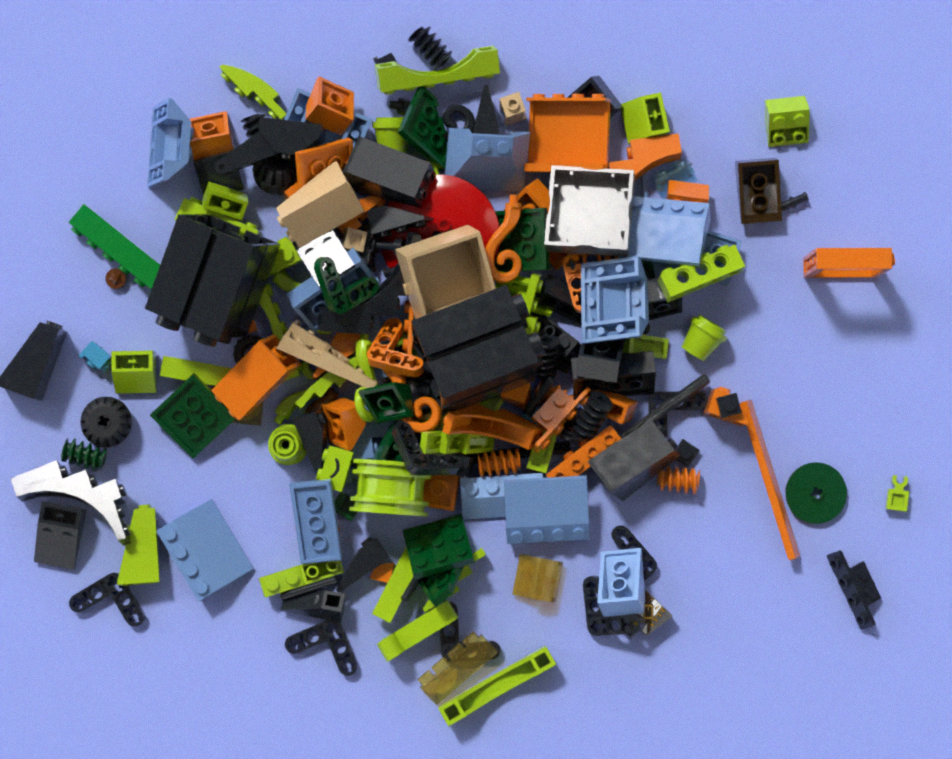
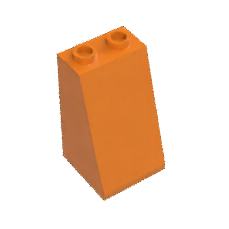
[211,334,302,420]

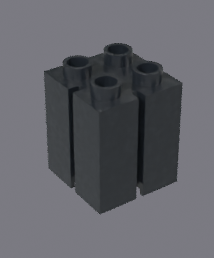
[145,214,281,347]
[411,285,545,417]

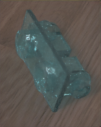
[651,159,695,193]

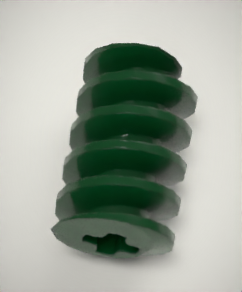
[61,438,108,472]

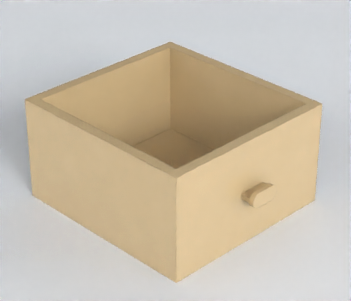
[395,225,496,319]

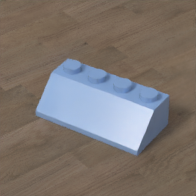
[460,473,543,520]

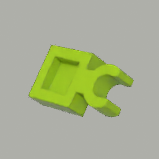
[885,475,909,512]

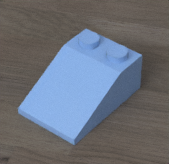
[597,548,645,617]

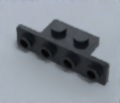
[827,550,881,630]

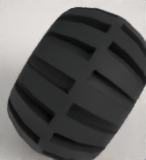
[253,156,297,196]
[80,396,132,448]

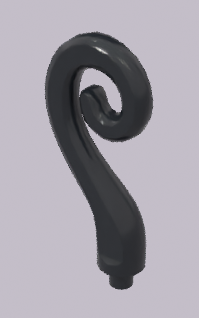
[389,98,475,142]

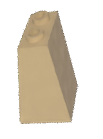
[276,161,364,248]

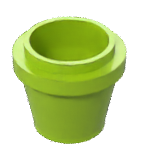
[372,117,408,153]
[681,314,728,361]
[268,424,307,465]

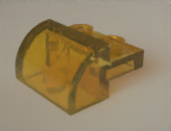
[512,554,563,603]

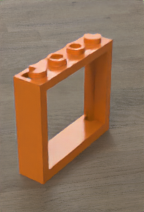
[803,248,895,278]

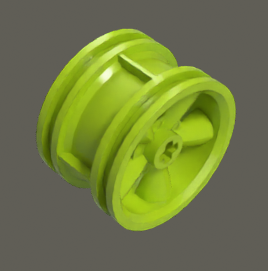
[349,459,431,517]

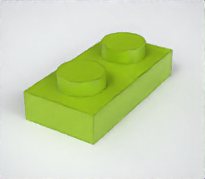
[526,430,557,474]

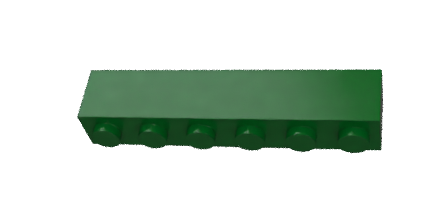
[68,204,160,289]

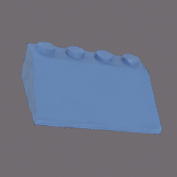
[618,196,711,266]
[504,475,589,544]
[156,499,254,602]

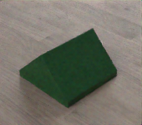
[358,382,414,424]

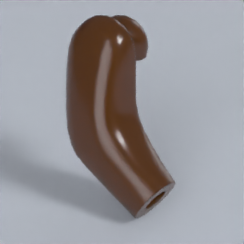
[304,388,339,413]

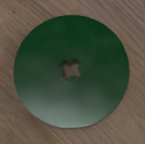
[785,462,847,524]

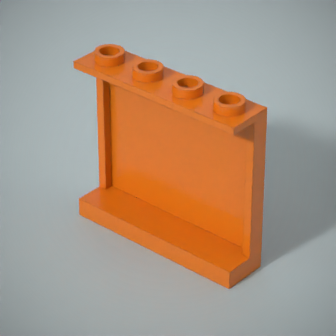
[524,94,611,173]

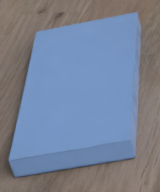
[289,479,343,564]

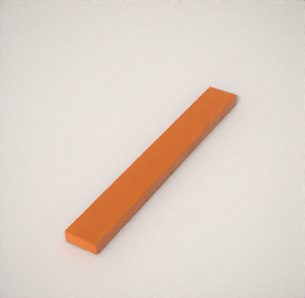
[740,399,800,560]

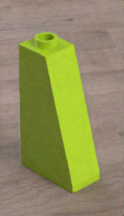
[117,505,160,586]

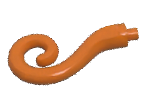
[485,195,522,284]
[382,360,441,434]

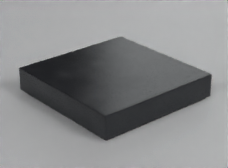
[193,150,244,195]

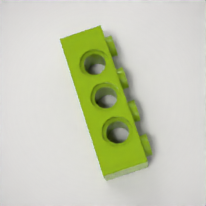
[657,244,745,302]

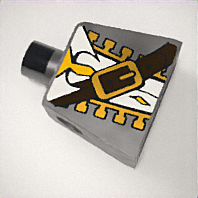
[627,588,673,639]

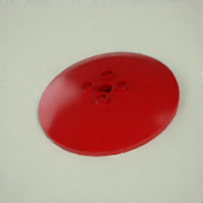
[379,174,500,268]

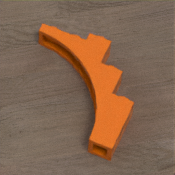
[608,133,682,181]

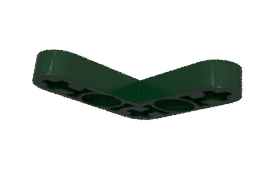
[314,257,379,314]

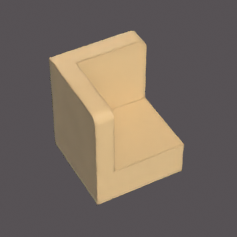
[342,227,367,252]

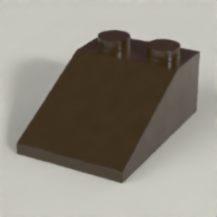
[735,158,782,224]

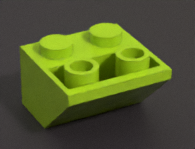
[621,92,670,144]
[764,96,810,147]
[111,350,157,394]

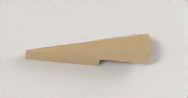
[276,319,377,388]

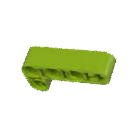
[376,600,459,662]

